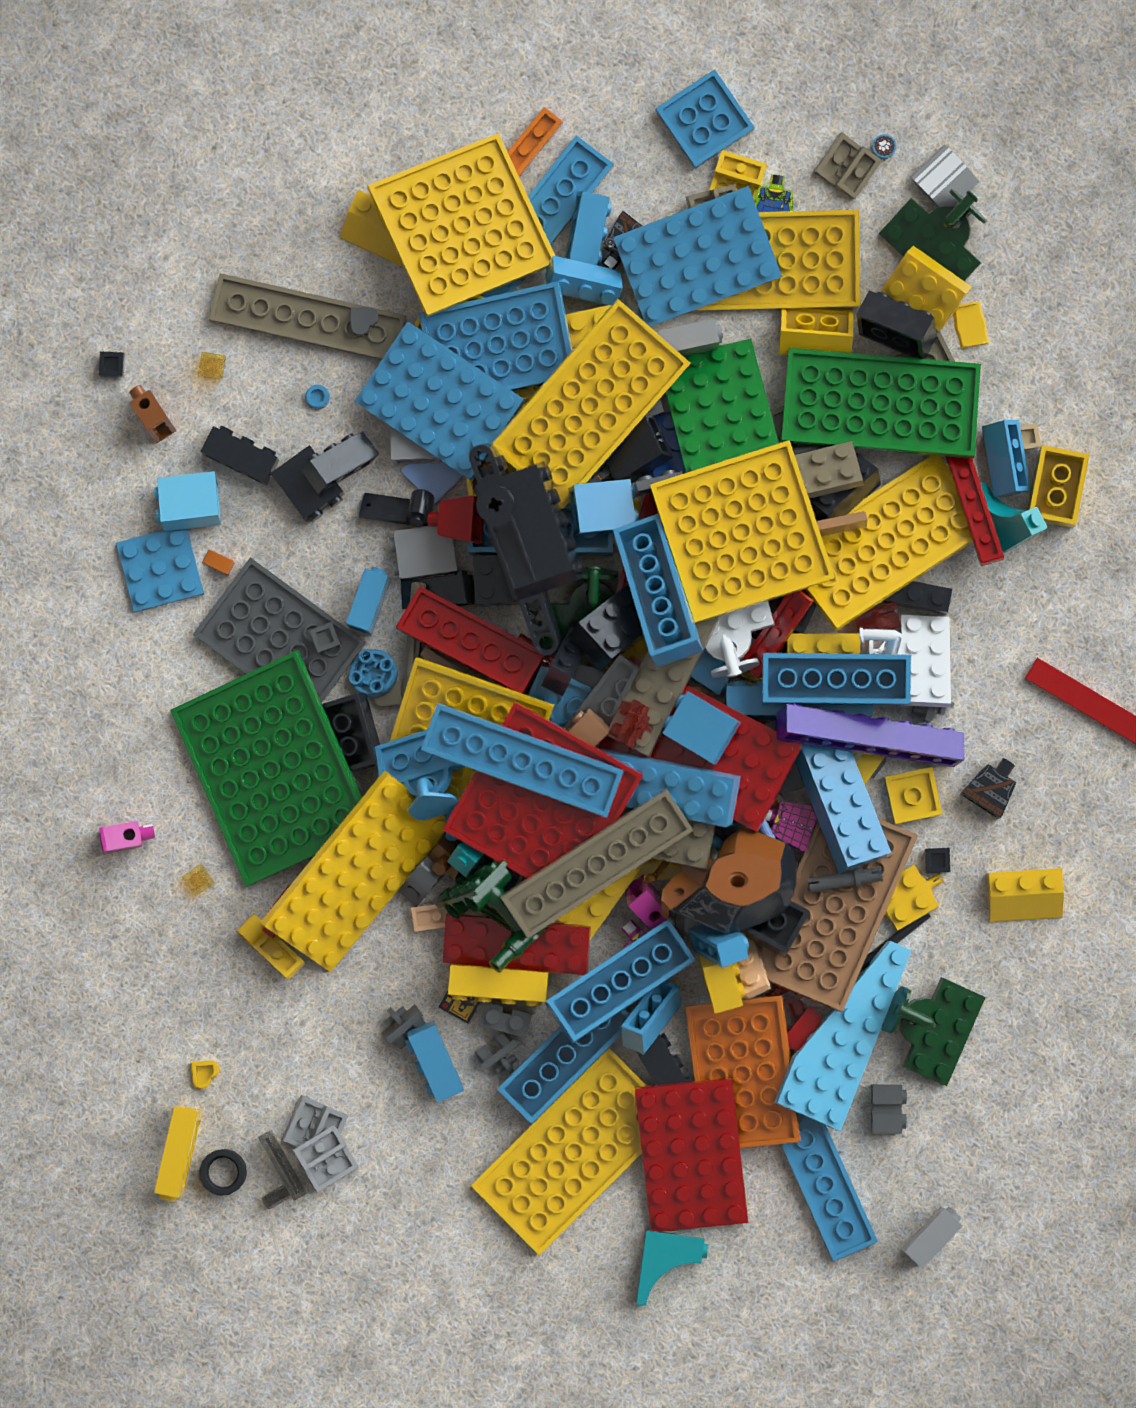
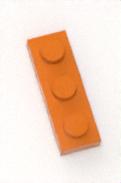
[508,107,563,177]

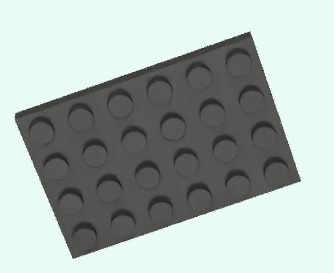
[193,557,366,704]

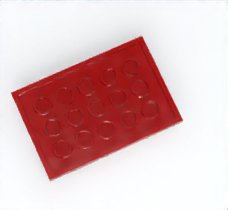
[635,1078,749,1232]

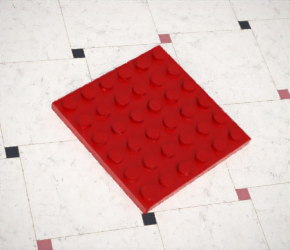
[442,701,644,878]

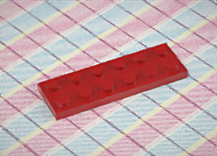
[396,586,546,694]
[443,913,591,975]

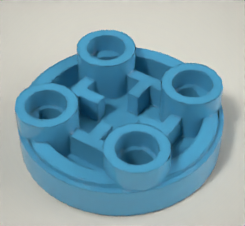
[349,649,398,698]

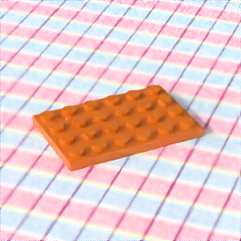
[685,995,801,1148]

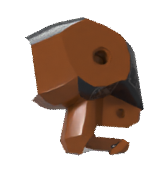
[643,826,798,934]

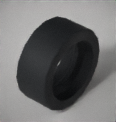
[199,1149,247,1196]

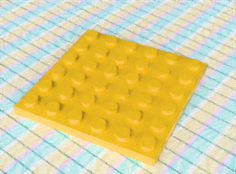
[367,133,555,317]
[650,440,835,624]
[378,657,554,800]

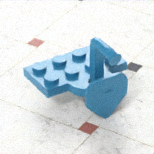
[375,729,466,841]

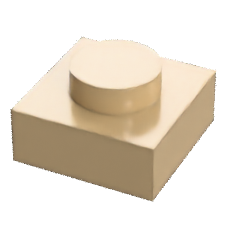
[1020,423,1041,450]

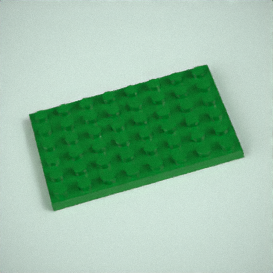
[170,651,362,887]

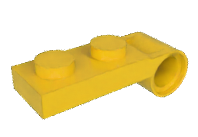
[236,913,305,980]

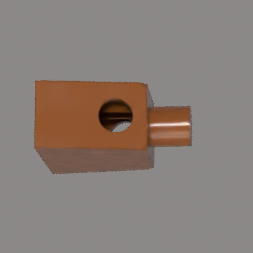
[129,385,177,443]

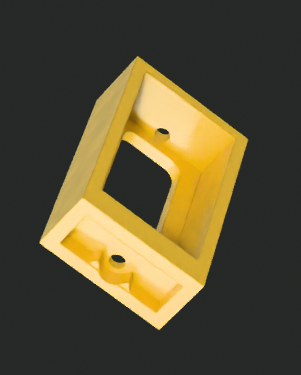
[154,1105,203,1202]

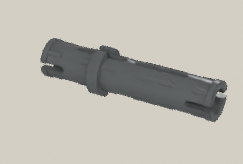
[808,866,883,894]

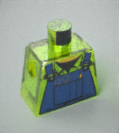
[755,175,793,212]

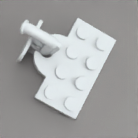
[705,601,774,678]
[859,615,951,708]

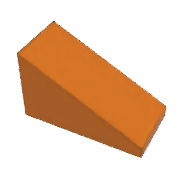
[202,549,235,576]

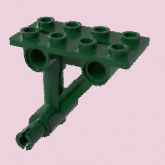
[435,860,551,973]

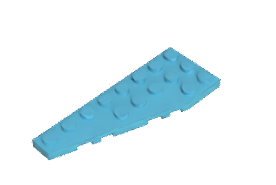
[774,941,911,1131]

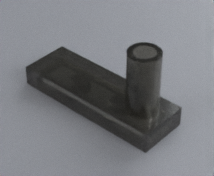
[258,1130,307,1210]

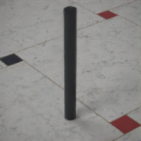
[860,914,931,973]

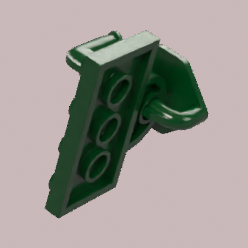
[879,188,987,282]
[544,567,618,652]
[882,977,986,1086]

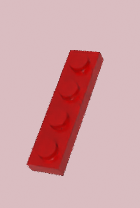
[742,590,814,679]

